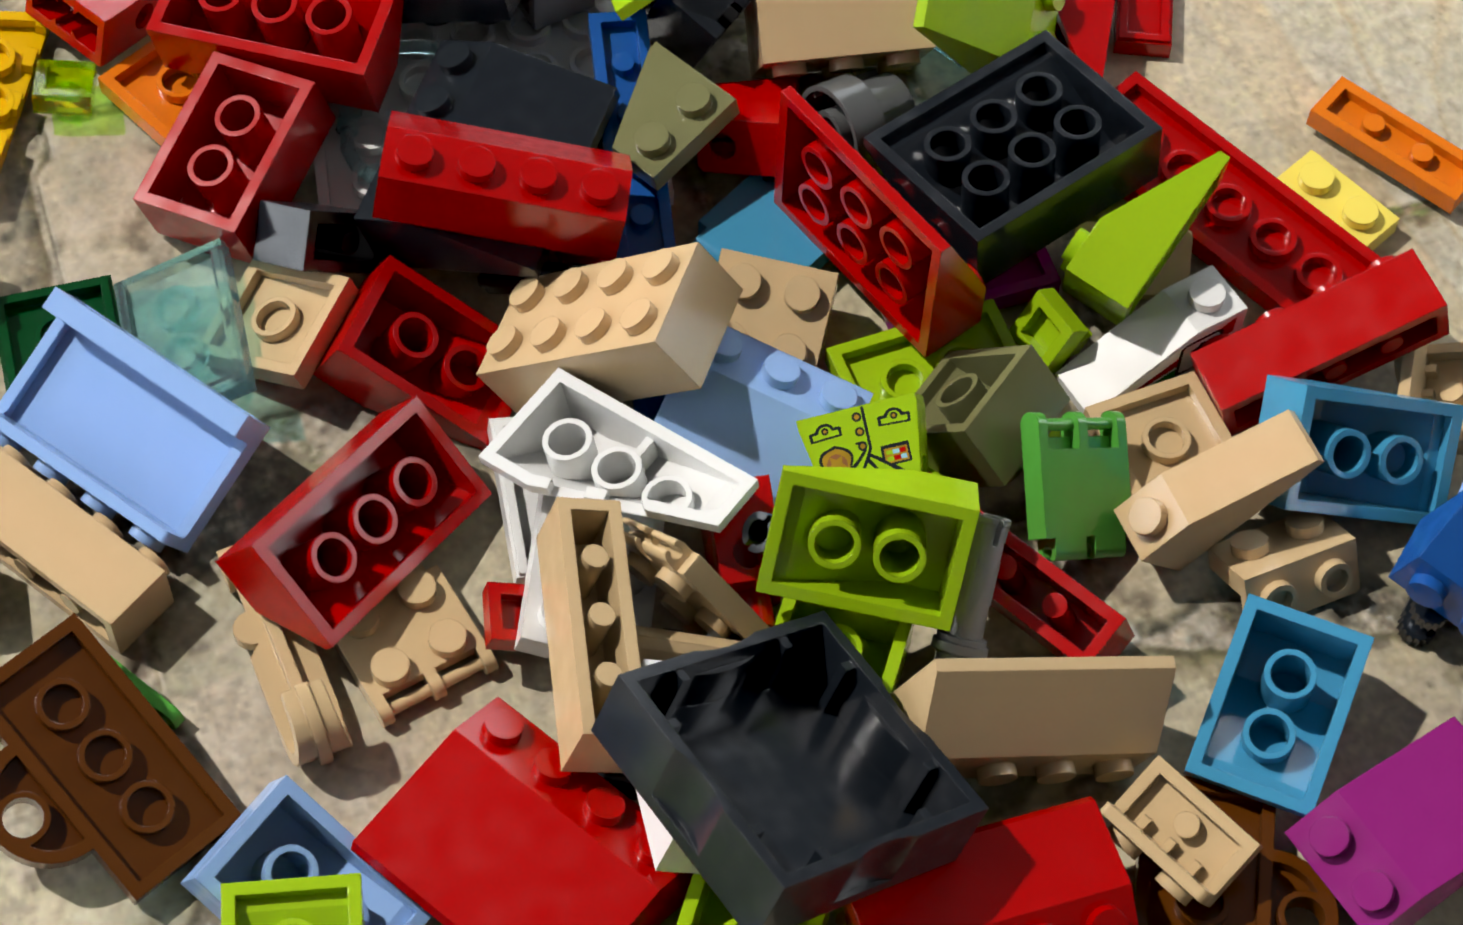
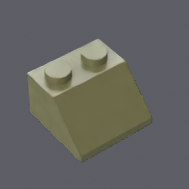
[916,344,1070,487]

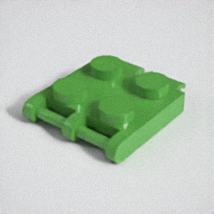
[1020,411,1131,562]

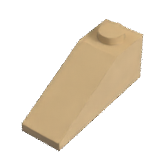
[1114,409,1324,571]

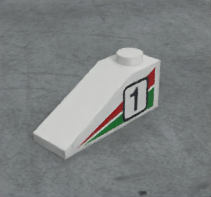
[1055,265,1248,413]

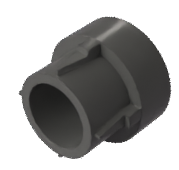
[802,69,916,168]

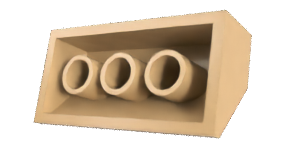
[890,656,1176,786]

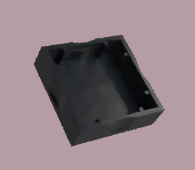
[591,611,989,925]

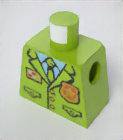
[796,392,929,473]

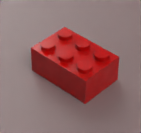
[133,51,336,263]

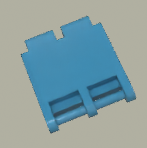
[693,175,830,269]

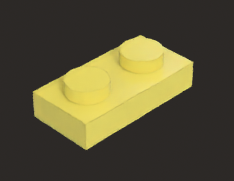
[1277,150,1400,251]

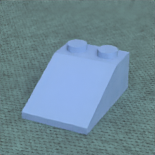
[180,775,432,925]

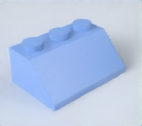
[654,326,874,504]

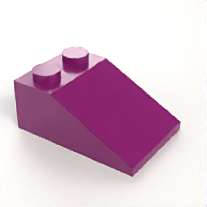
[1284,716,1463,925]

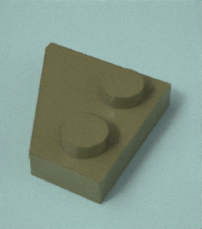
[612,42,740,191]

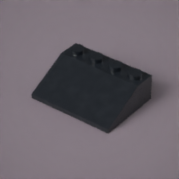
[864,30,1163,284]
[353,40,620,278]

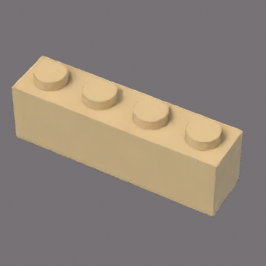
[0,445,174,654]
[536,497,641,773]

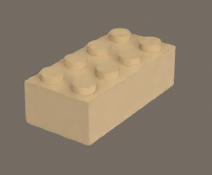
[476,242,743,413]

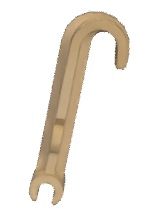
[216,545,353,767]

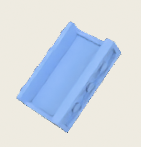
[0,286,271,553]

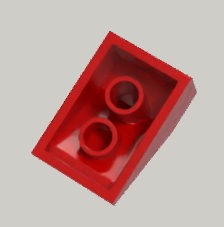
[313,255,513,450]

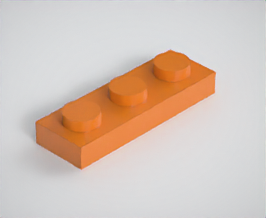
[1306,76,1463,214]

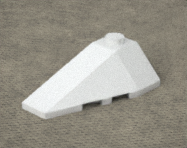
[478,367,760,533]

